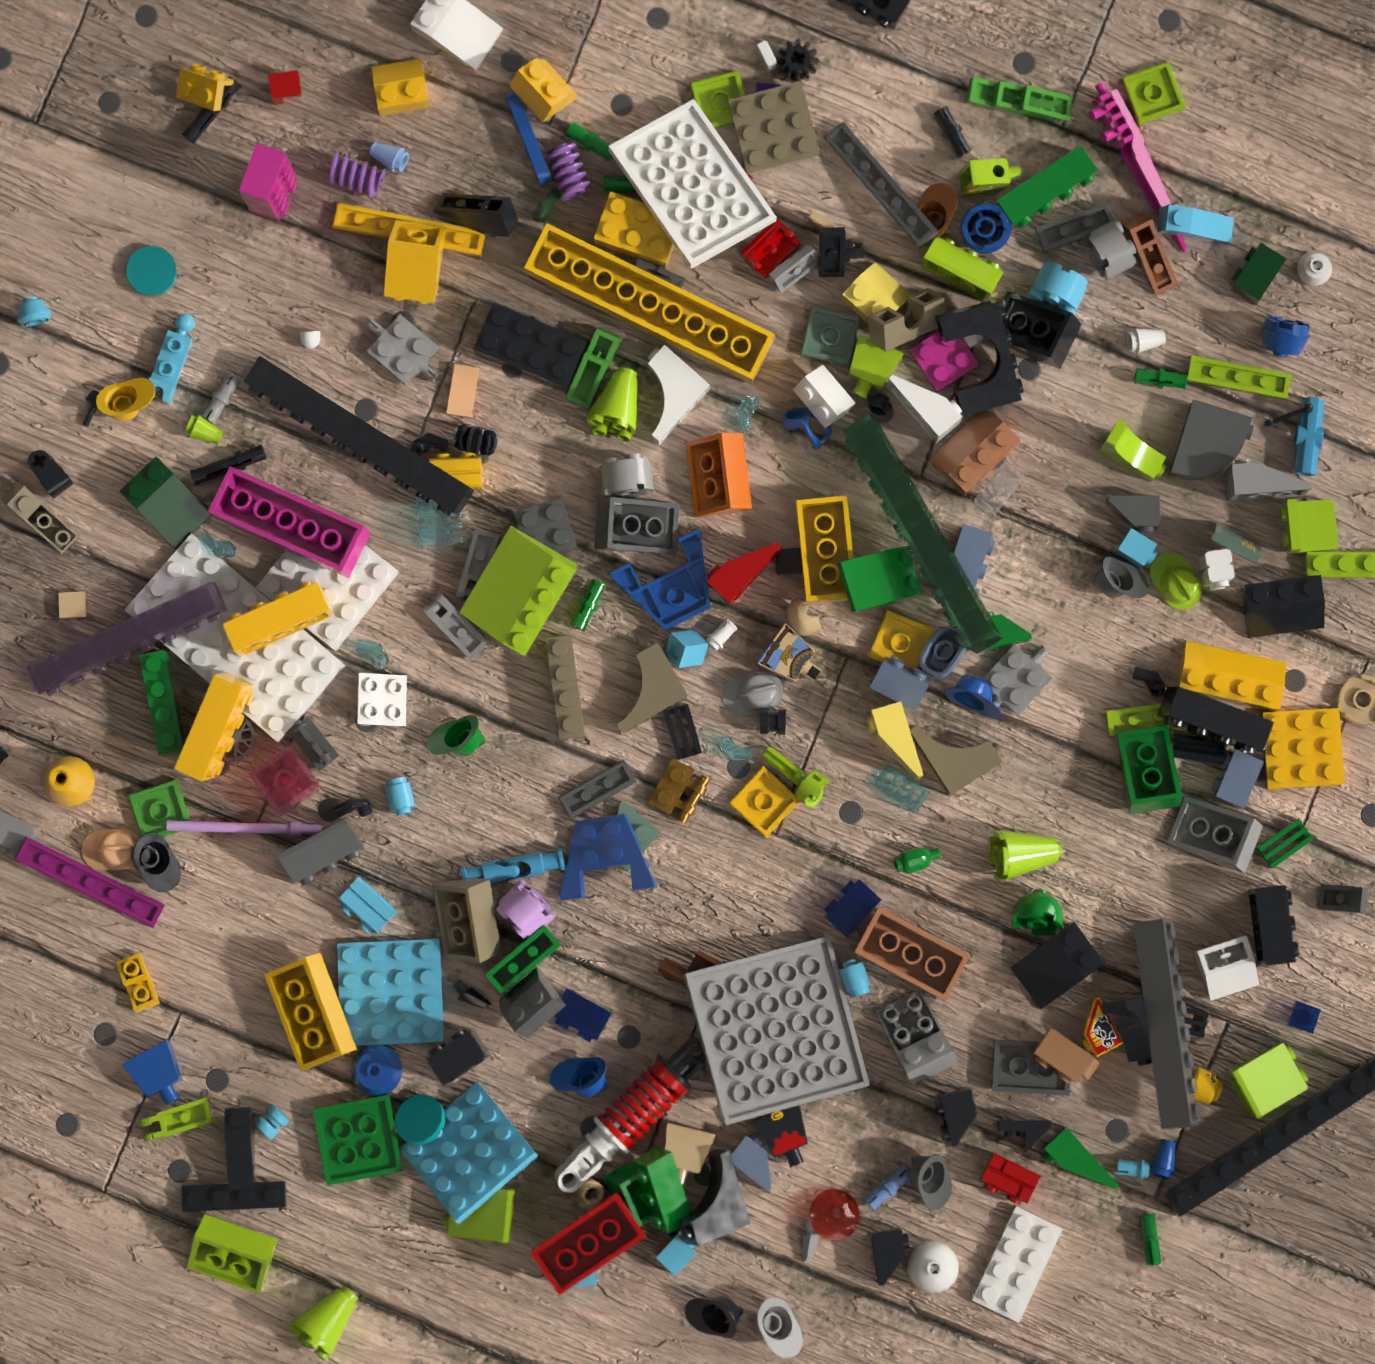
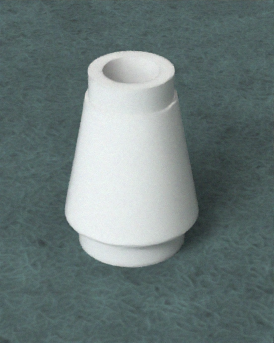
[1126,328,1166,353]

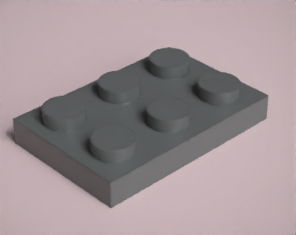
[991,1039,1070,1096]

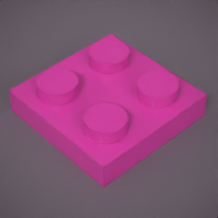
[909,331,980,393]

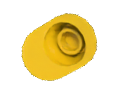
[96,378,155,421]

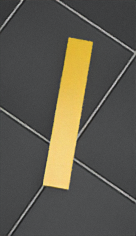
[332,203,486,257]

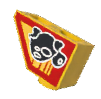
[1081,997,1124,1057]

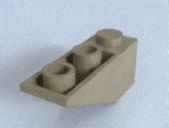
[1,480,79,554]

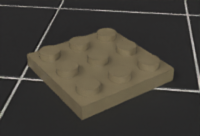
[728,81,820,174]

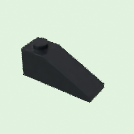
[434,193,519,237]
[224,1107,255,1191]

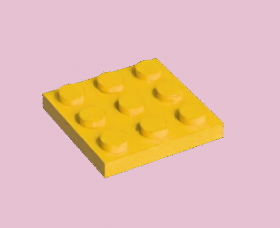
[1261,708,1345,789]

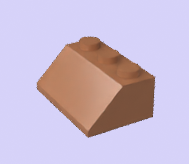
[929,410,1021,496]

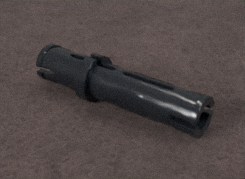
[182,76,242,144]
[190,444,267,486]

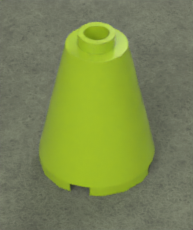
[988,830,1062,881]

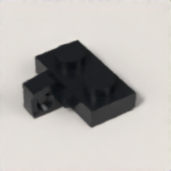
[818,227,864,278]

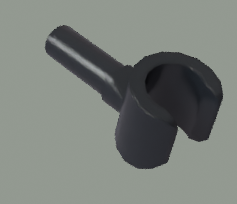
[82,390,99,427]

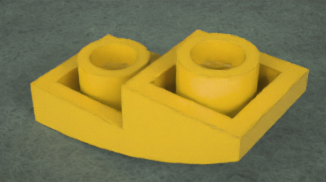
[116,953,160,1013]

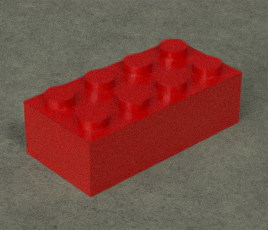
[530,1192,646,1296]

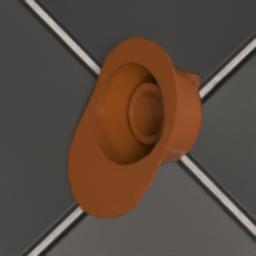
[916,183,957,240]

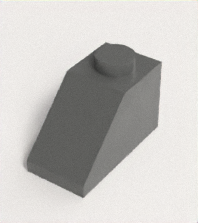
[1106,495,1160,533]

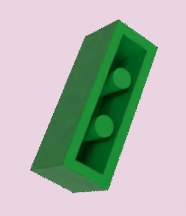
[485,925,562,995]
[633,1146,691,1234]

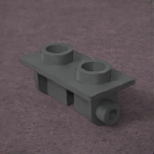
[288,716,339,772]

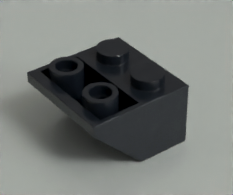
[935,1088,977,1146]

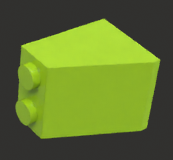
[1225,1043,1308,1119]
[443,1187,515,1243]

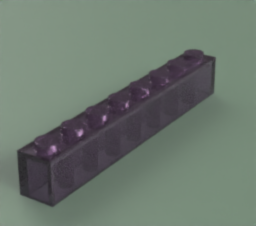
[26,582,228,697]

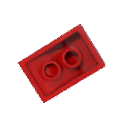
[707,542,782,606]

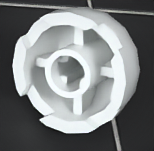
[907,1241,959,1293]

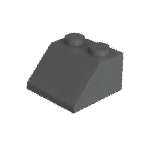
[499,967,566,1039]

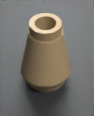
[579,1177,604,1205]

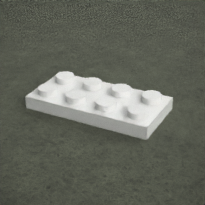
[972,1206,1063,1323]

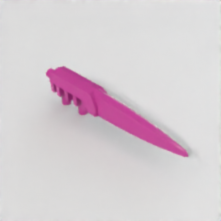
[1088,82,1187,253]

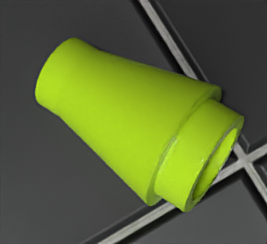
[184,414,224,445]

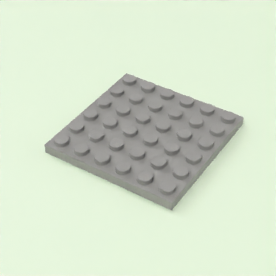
[683,936,870,1126]

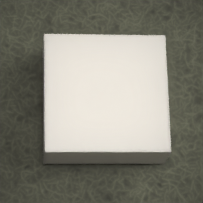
[757,41,777,72]

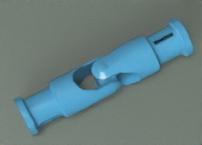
[460,847,566,885]

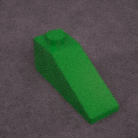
[1042,1127,1119,1189]

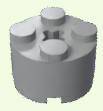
[1083,220,1136,280]
[600,453,654,498]

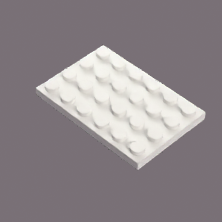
[608,99,777,269]

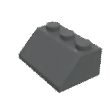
[277,819,364,886]

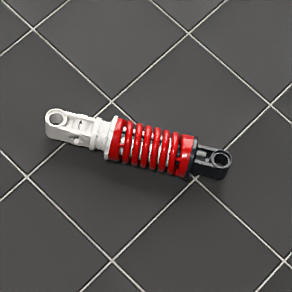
[554,1037,706,1193]

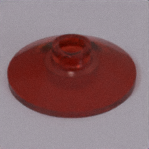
[809,1189,860,1241]

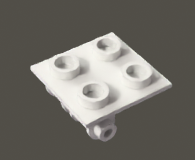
[357,673,407,726]

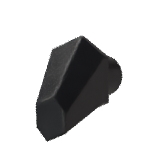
[453,979,492,1009]

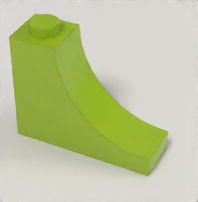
[1098,419,1167,482]

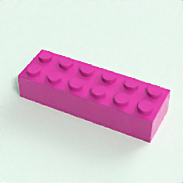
[208,466,371,579]

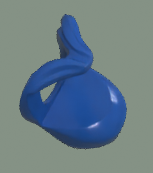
[781,407,832,449]

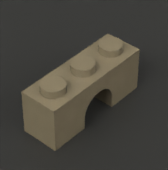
[868,288,945,352]

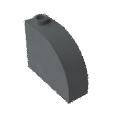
[1168,399,1254,480]

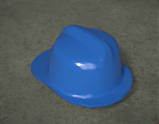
[945,675,1002,719]
[550,1057,608,1097]

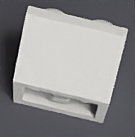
[1194,935,1259,1001]

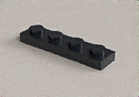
[182,1181,287,1212]

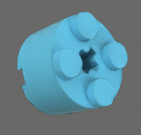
[1028,262,1088,314]

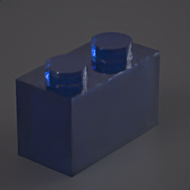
[824,879,882,938]
[554,988,612,1042]

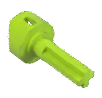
[762,747,830,808]

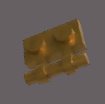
[648,758,710,824]

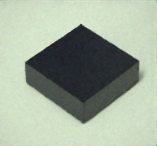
[776,548,802,575]

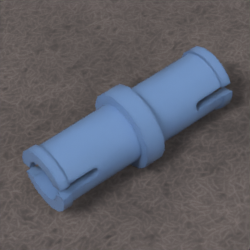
[863,1165,909,1211]

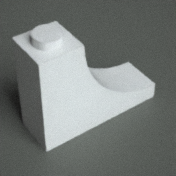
[647,345,710,445]

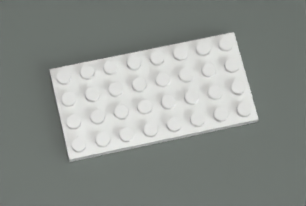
[125,533,345,743]

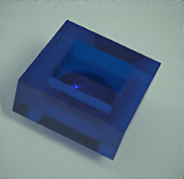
[1287,1001,1321,1034]

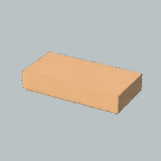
[446,364,480,419]

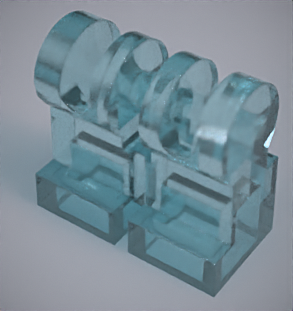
[417,497,467,549]

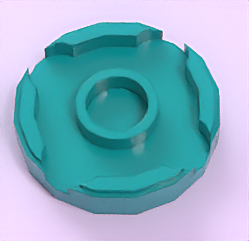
[126,246,177,297]
[395,1094,446,1146]

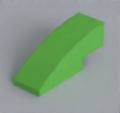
[565,326,623,409]

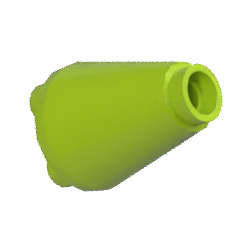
[586,367,638,442]
[287,1286,358,1361]

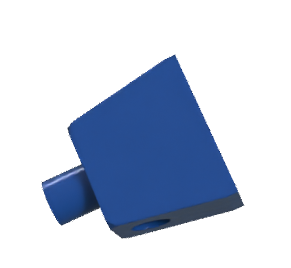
[123,1040,182,1106]

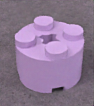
[496,880,556,938]

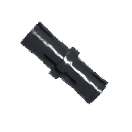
[933,106,972,158]

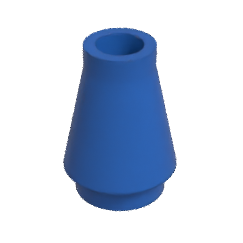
[1149,1139,1176,1179]

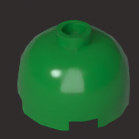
[1011,889,1064,936]

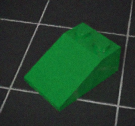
[837,546,923,613]
[1116,725,1182,814]

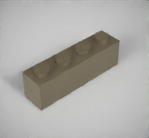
[545,635,586,742]

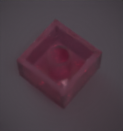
[249,744,323,817]

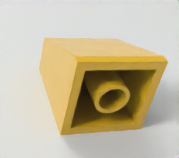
[384,220,446,304]

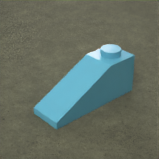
[1157,204,1234,243]

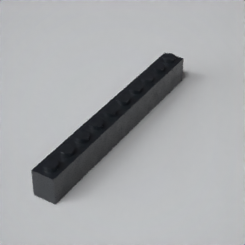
[244,356,475,516]
[1162,1055,1375,1218]

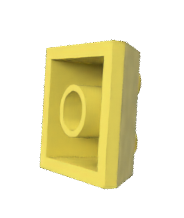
[841,262,912,324]

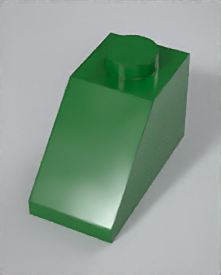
[974,611,1032,652]

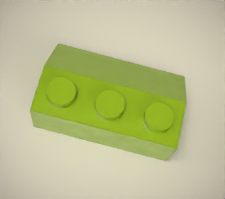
[921,236,1004,302]
[187,1214,278,1294]

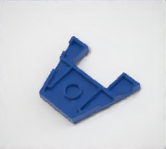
[609,529,711,631]
[560,814,658,901]

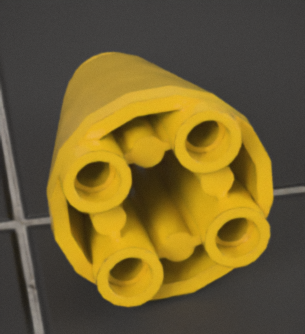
[44,756,95,807]

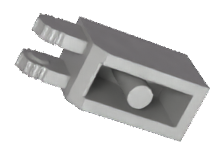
[0,810,52,857]

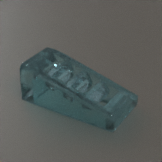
[874,764,931,813]

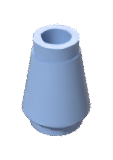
[369,142,409,172]

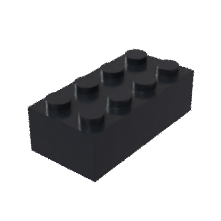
[473,303,587,393]
[1157,686,1274,754]

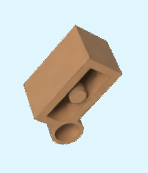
[1032,1028,1100,1084]

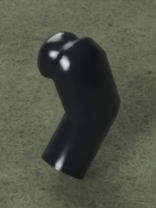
[1132,666,1165,697]
[333,798,373,818]

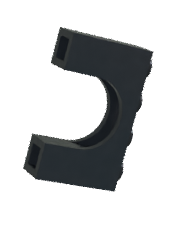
[935,300,1024,416]

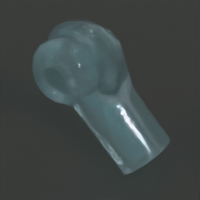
[736,396,760,432]
[199,533,237,558]
[356,639,389,669]
[718,735,753,761]

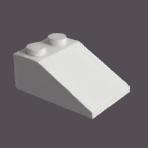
[411,0,503,71]
[886,375,962,444]

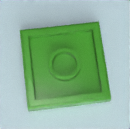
[128,779,191,837]

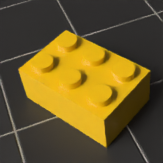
[594,191,674,269]

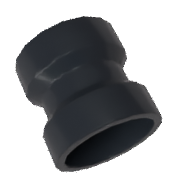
[760,709,786,735]

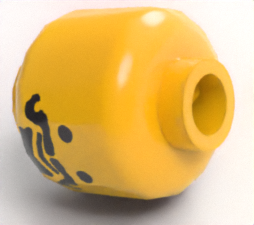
[1192,1067,1223,1105]

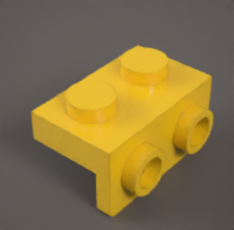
[176,64,233,111]

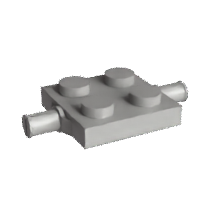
[367,315,439,386]
[983,644,1053,717]

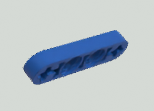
[505,91,552,185]

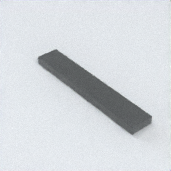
[824,122,939,249]

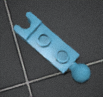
[149,313,195,405]

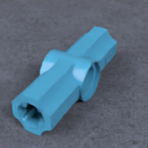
[1293,397,1324,476]

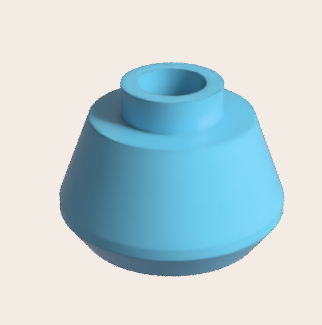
[17,296,51,327]

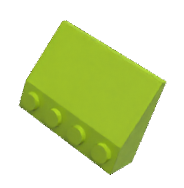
[459,526,577,657]

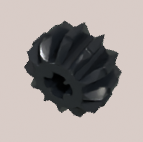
[776,39,819,82]
[454,424,498,456]

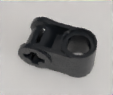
[28,450,74,499]

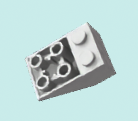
[875,989,958,1086]

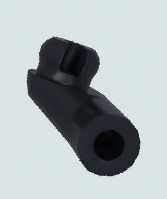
[411,433,449,456]

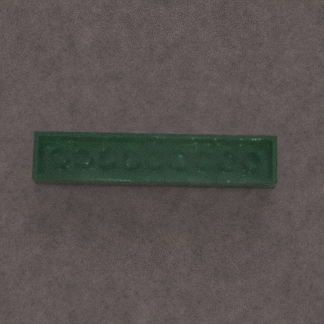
[843,414,1003,654]

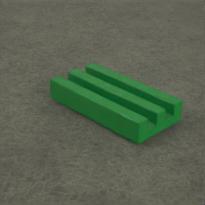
[1257,818,1314,869]

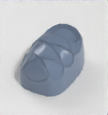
[919,626,968,680]

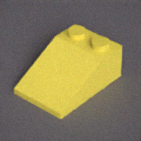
[866,701,923,780]

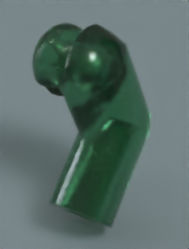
[532,188,562,223]

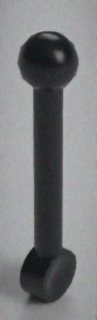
[1264,403,1313,427]

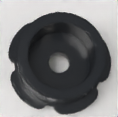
[868,393,892,416]

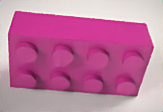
[239,143,298,222]

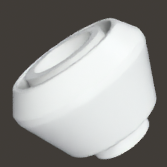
[1297,252,1332,286]

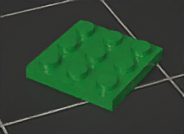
[313,1094,404,1186]

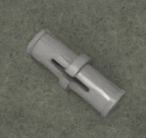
[201,373,241,425]

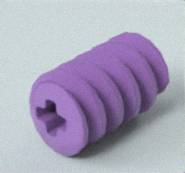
[546,143,590,200]
[329,152,386,198]

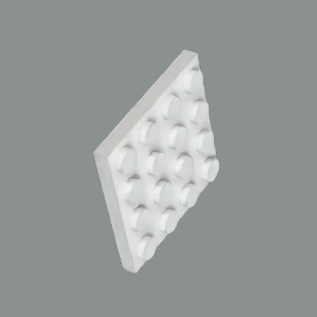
[256,545,399,651]

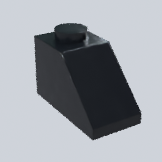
[870,1228,910,1286]

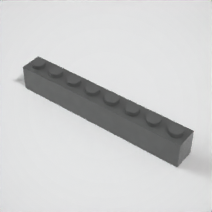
[1133,919,1201,1130]

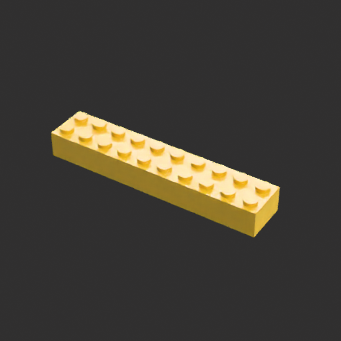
[524,223,775,384]

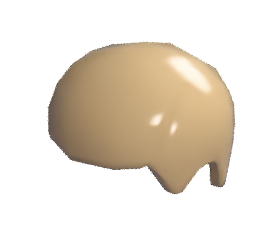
[786,598,821,636]

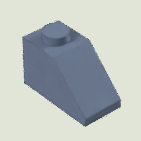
[731,1134,772,1192]

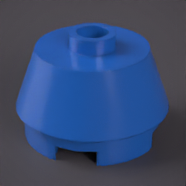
[960,203,1011,254]
[1260,316,1311,358]
[351,1044,402,1096]

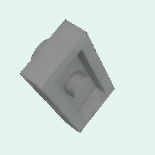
[769,244,818,294]

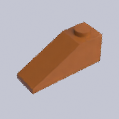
[1120,212,1178,296]

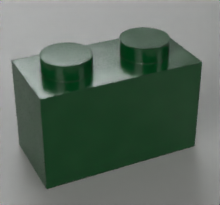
[1231,243,1287,305]

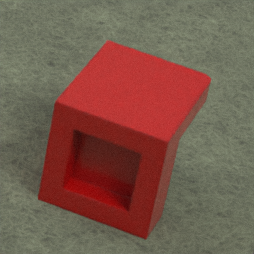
[268,70,302,105]

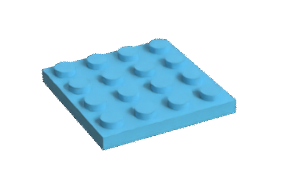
[337,939,444,1046]
[399,1081,538,1224]

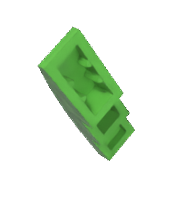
[966,77,1073,122]

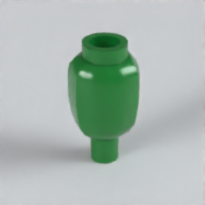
[893,847,941,874]

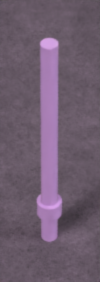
[167,820,322,837]

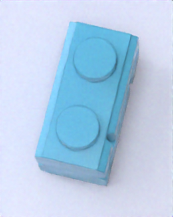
[338,877,398,935]

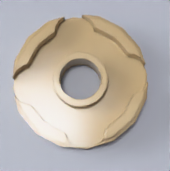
[1336,674,1375,726]

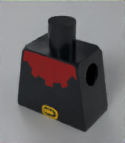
[753,1105,808,1167]

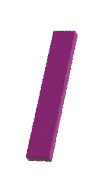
[14,836,165,928]

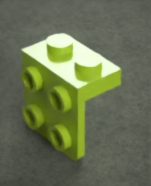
[1280,499,1338,554]

